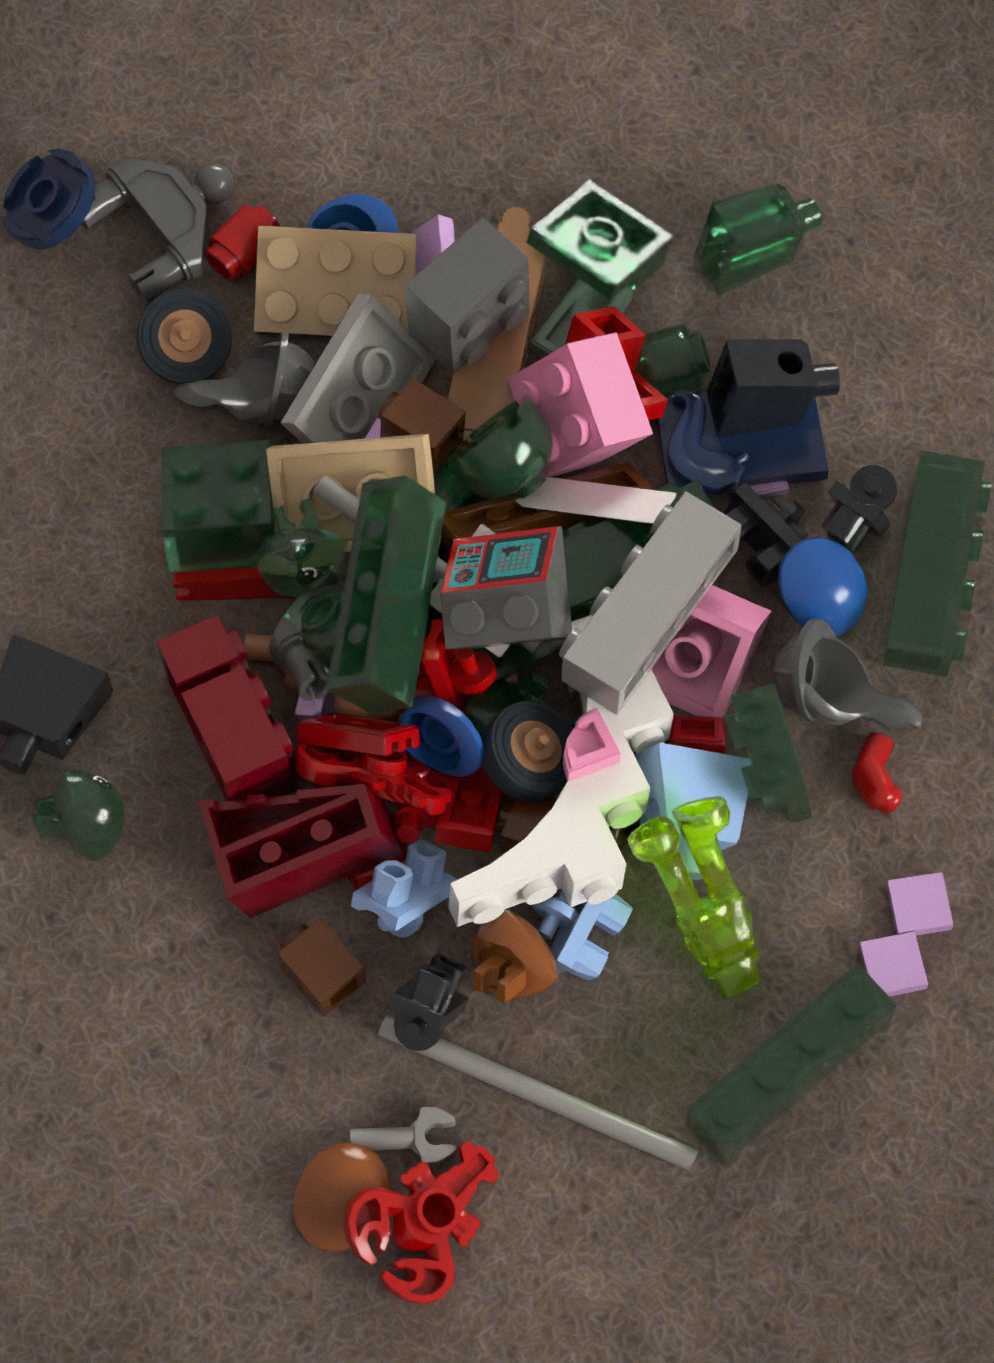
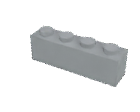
[559,491,742,715]

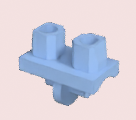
[351,839,458,938]
[532,889,633,980]

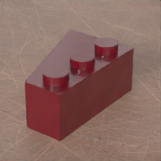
[197,784,402,918]

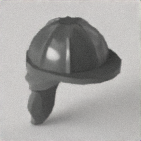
[173,331,316,429]
[772,618,923,729]

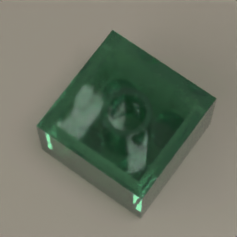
[161,440,277,572]

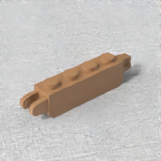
[440,206,545,483]

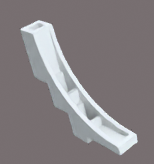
[448,615,674,927]

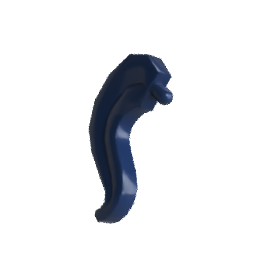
[667,389,749,495]

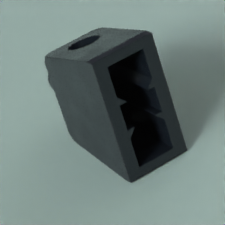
[707,339,840,438]
[0,634,113,775]

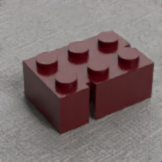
[157,614,297,801]

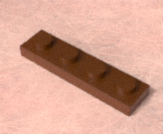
[438,462,653,549]

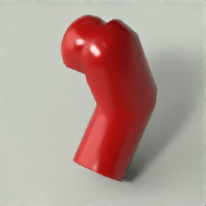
[851,732,902,814]

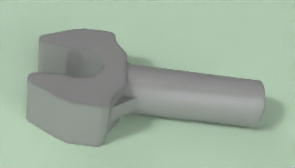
[350,1107,456,1167]

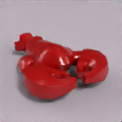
[295,743,453,815]
[343,1141,500,1305]

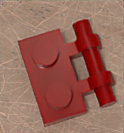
[395,766,504,852]

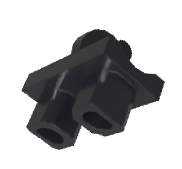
[821,465,897,554]
[723,482,808,587]
[387,953,469,1051]

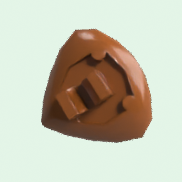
[470,909,558,1004]

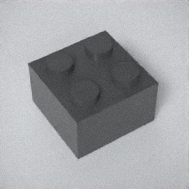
[404,217,529,375]

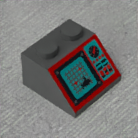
[440,526,572,649]

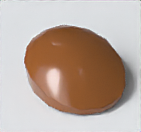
[293,1143,390,1252]

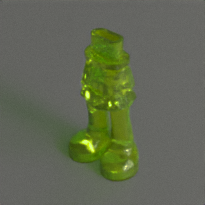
[627,796,762,998]

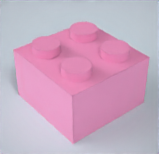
[507,332,653,477]

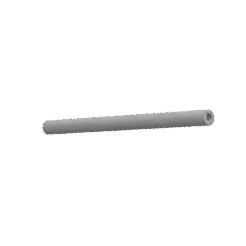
[378,1015,699,1171]

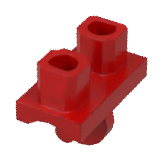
[398,620,497,713]

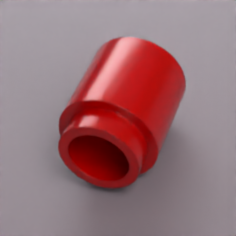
[203,205,280,282]

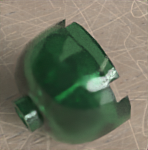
[444,395,554,499]

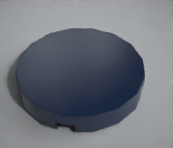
[3,148,96,250]

